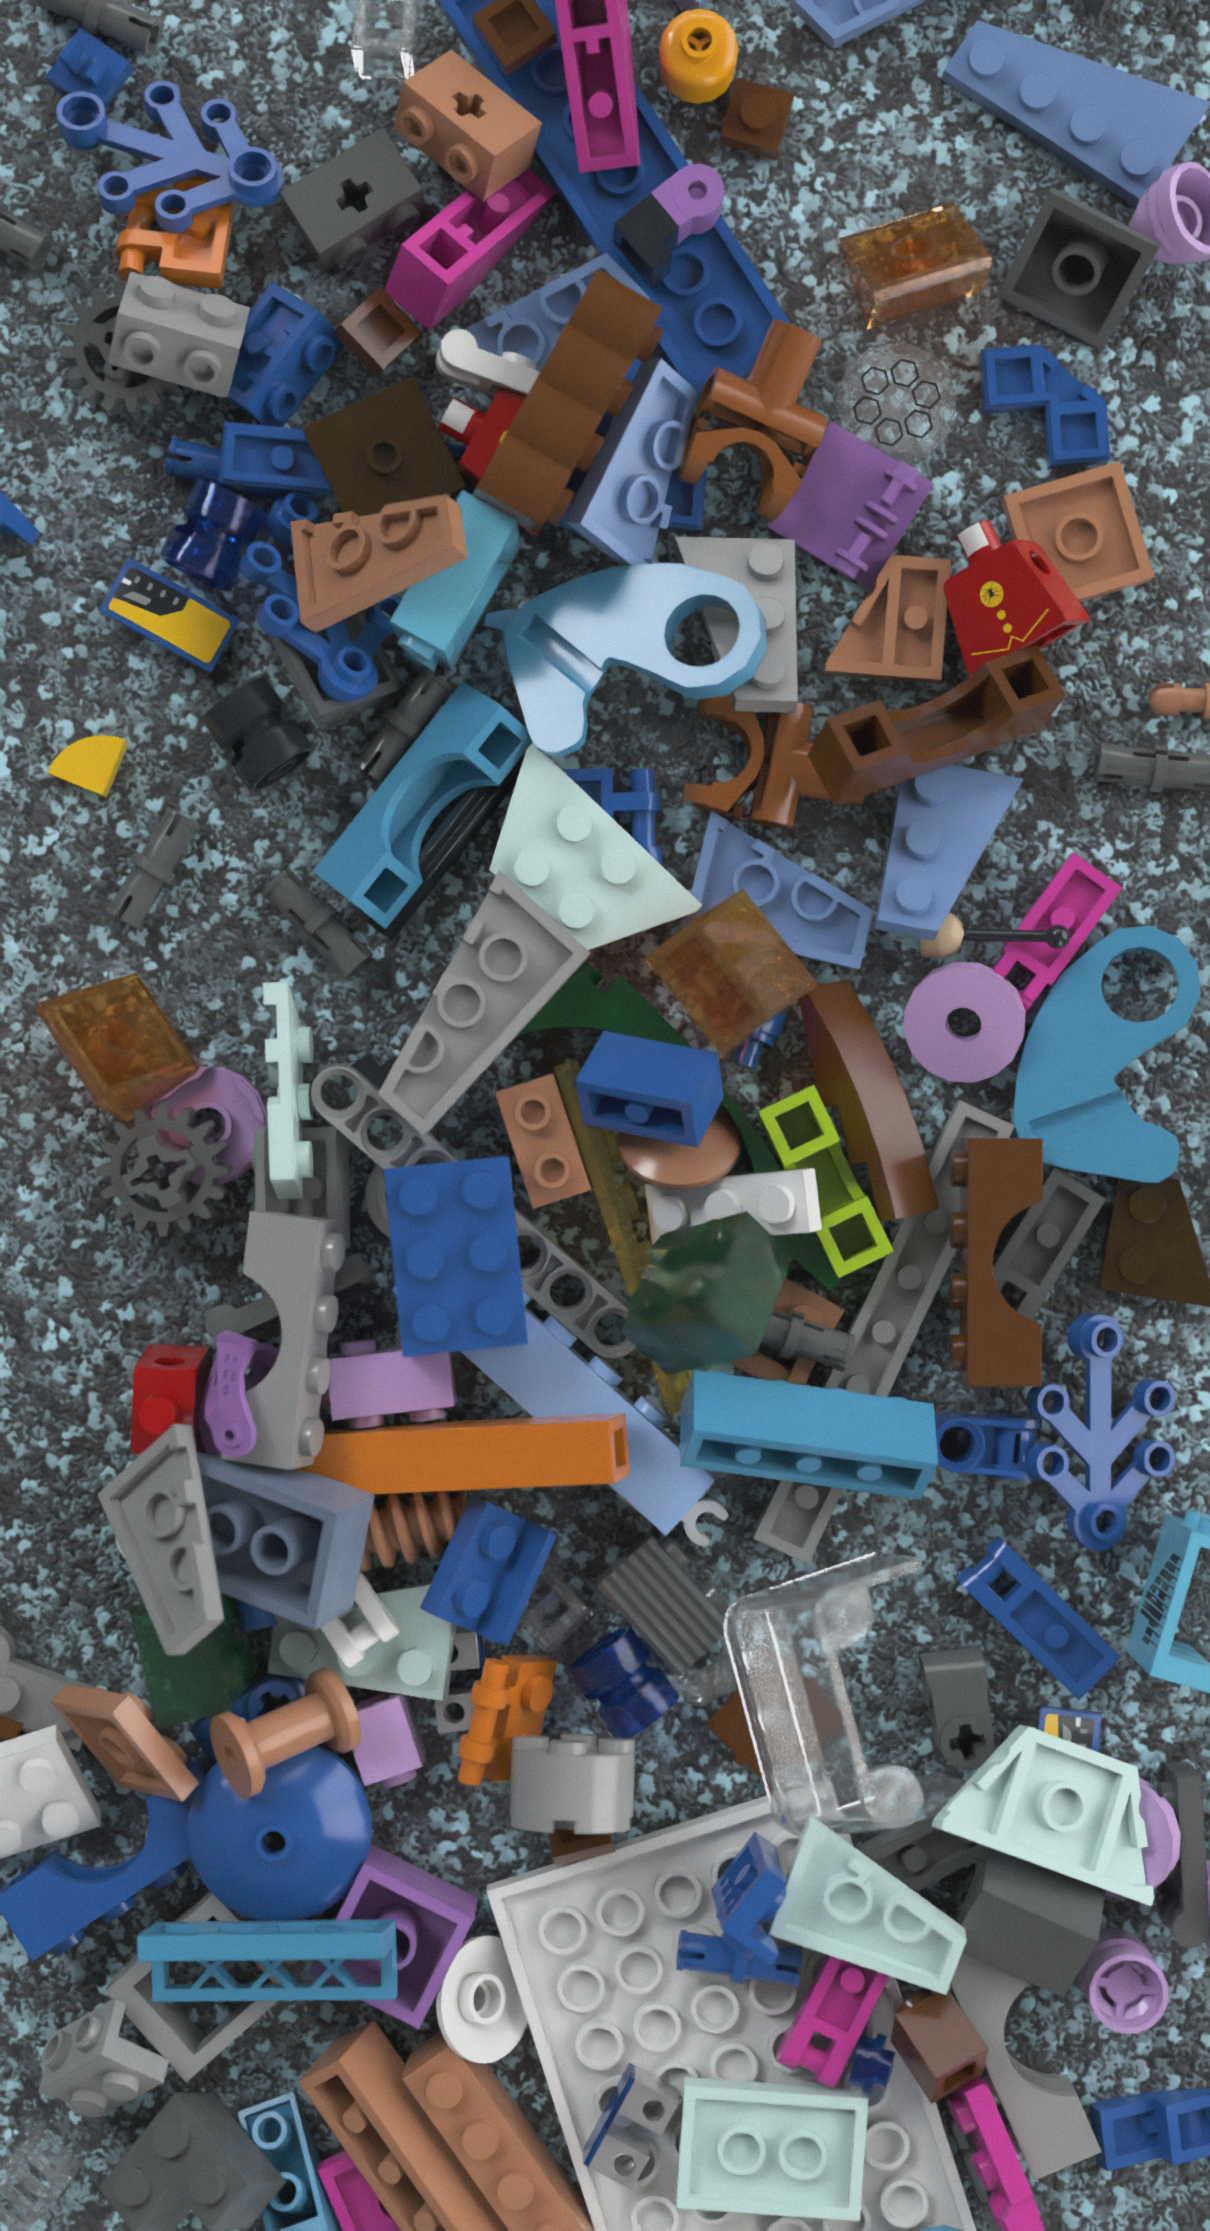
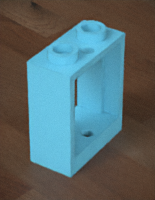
[390,490,521,672]

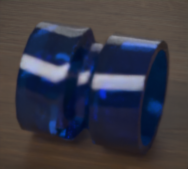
[159,478,267,592]
[567,1625,680,1739]

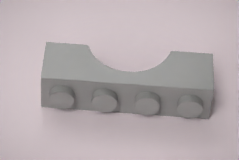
[221,1211,346,1470]
[948,1953,1101,2181]

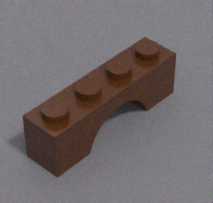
[808,644,1065,806]
[949,1138,1043,1387]

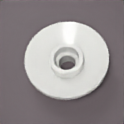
[436,1935,528,2063]

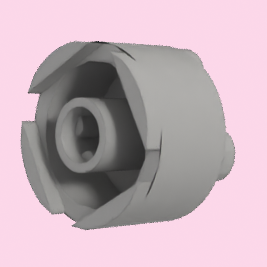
[510,1733,635,1834]

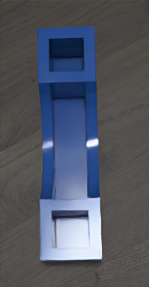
[0,1752,214,1961]

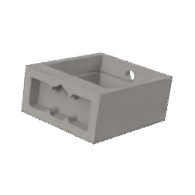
[105,1890,303,2083]

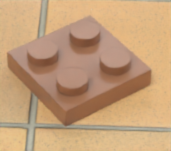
[1001,461,1155,602]
[51,1684,199,1802]

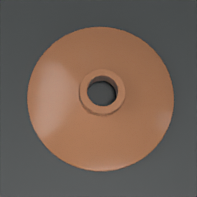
[619,1107,740,1190]

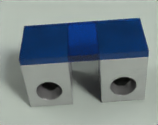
[435,1626,489,1733]
[583,2062,678,2190]

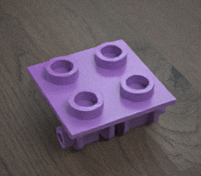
[767,421,934,590]

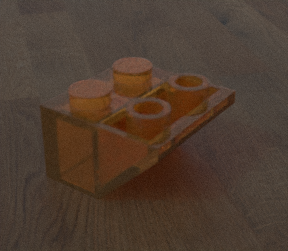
[645,889,818,1060]

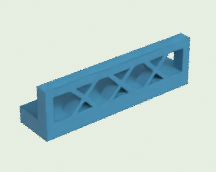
[137,1919,398,2002]

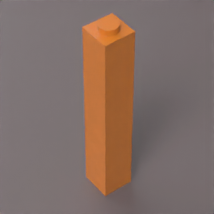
[293,1412,631,1494]

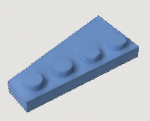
[941,20,1210,208]

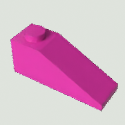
[555,0,640,173]
[384,169,556,331]

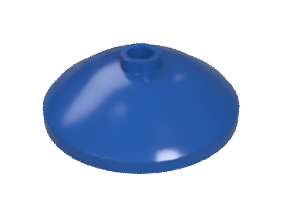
[187,1744,372,1921]

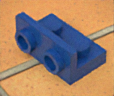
[222,282,344,427]
[420,1495,556,1646]
[711,1832,787,1965]

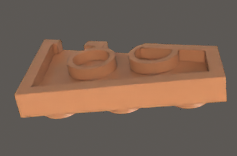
[290,494,467,633]

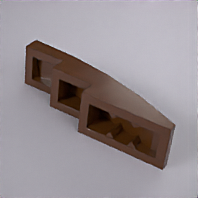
[797,980,939,1222]

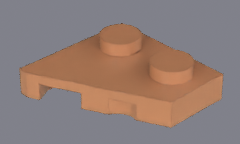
[823,555,951,684]

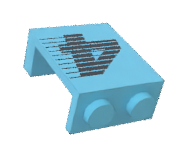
[1126,1509,1210,1693]

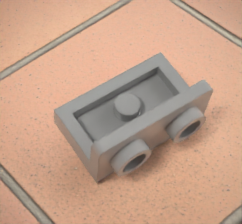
[108,271,250,397]
[251,1127,351,1248]
[39,1998,169,2117]

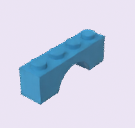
[312,681,533,929]

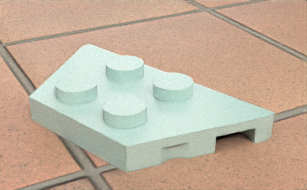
[489,743,703,951]
[932,1725,1154,1906]

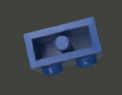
[575,1031,724,1148]

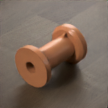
[210,1667,361,1799]

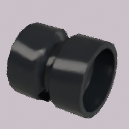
[202,677,315,793]

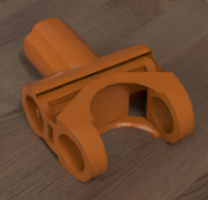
[677,319,827,521]
[682,695,864,829]

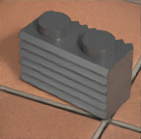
[596,1530,732,1677]

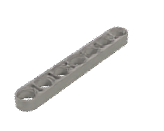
[311,1063,640,1359]

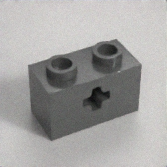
[280,127,426,273]

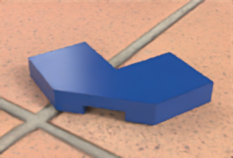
[978,344,1111,469]

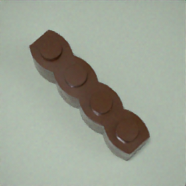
[472,269,664,534]

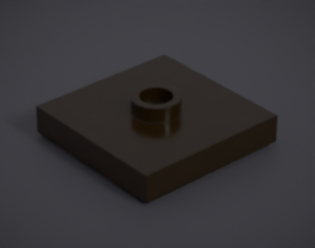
[302,376,467,517]

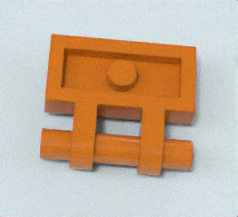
[115,175,236,289]
[457,1654,558,1786]

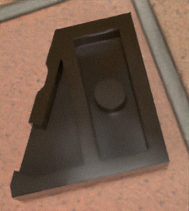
[1096,1178,1210,1307]

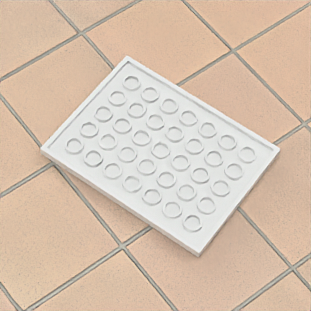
[486,1775,977,2231]

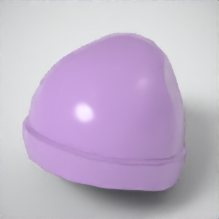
[1129,161,1210,264]

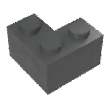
[98,2092,286,2231]

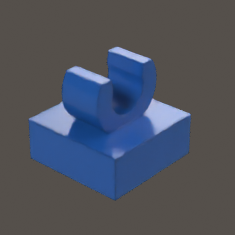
[46,27,133,111]

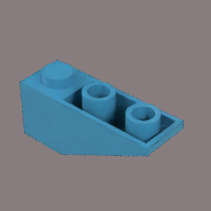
[237,2091,343,2231]

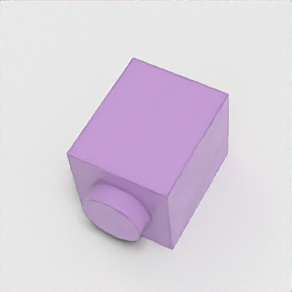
[352,1691,427,1788]

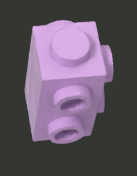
[321,1336,458,1429]

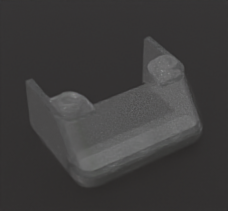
[723,1551,967,1837]

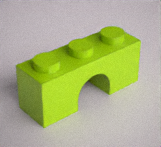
[755,1085,894,1278]

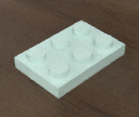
[675,2077,869,2221]

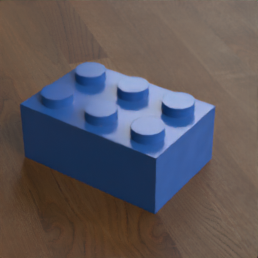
[384,1156,528,1357]

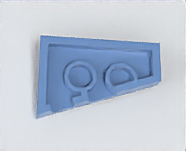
[564,357,698,566]
[874,764,1023,941]

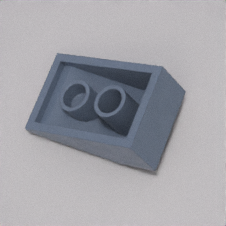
[197,1452,374,1630]

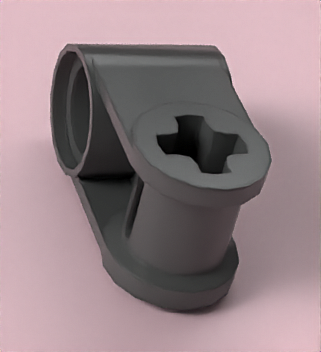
[919,1645,995,1770]

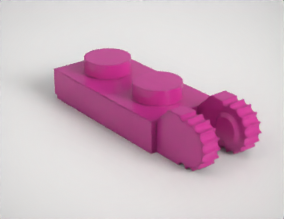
[991,852,1122,1011]
[947,2077,1045,2231]

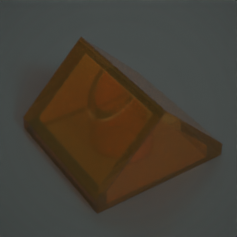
[839,202,992,329]
[35,972,199,1121]

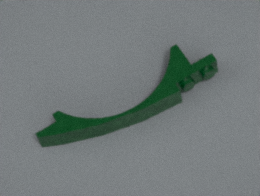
[515,961,839,1291]

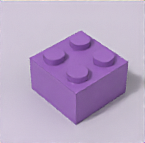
[309,1844,478,2029]

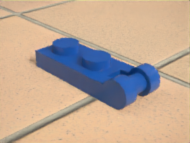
[956,1535,1121,1700]

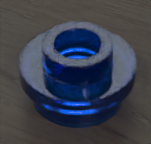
[849,2033,896,2098]

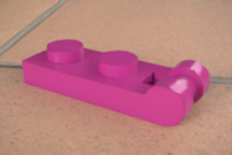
[775,1954,889,2089]

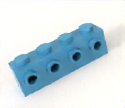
[680,1370,938,1499]

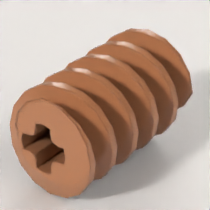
[360,1490,468,1572]

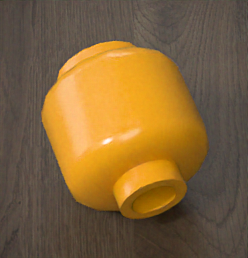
[658,9,738,104]

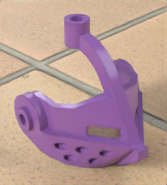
[199,1330,280,1457]

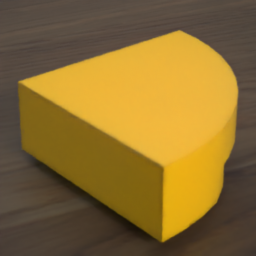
[47,735,129,798]

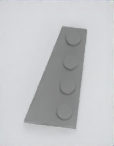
[378,870,591,1137]

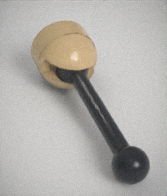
[920,912,1070,958]

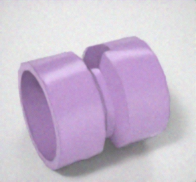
[1076,1929,1169,2034]

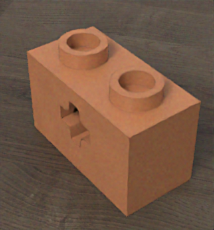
[393,49,542,201]
[495,1073,592,1209]

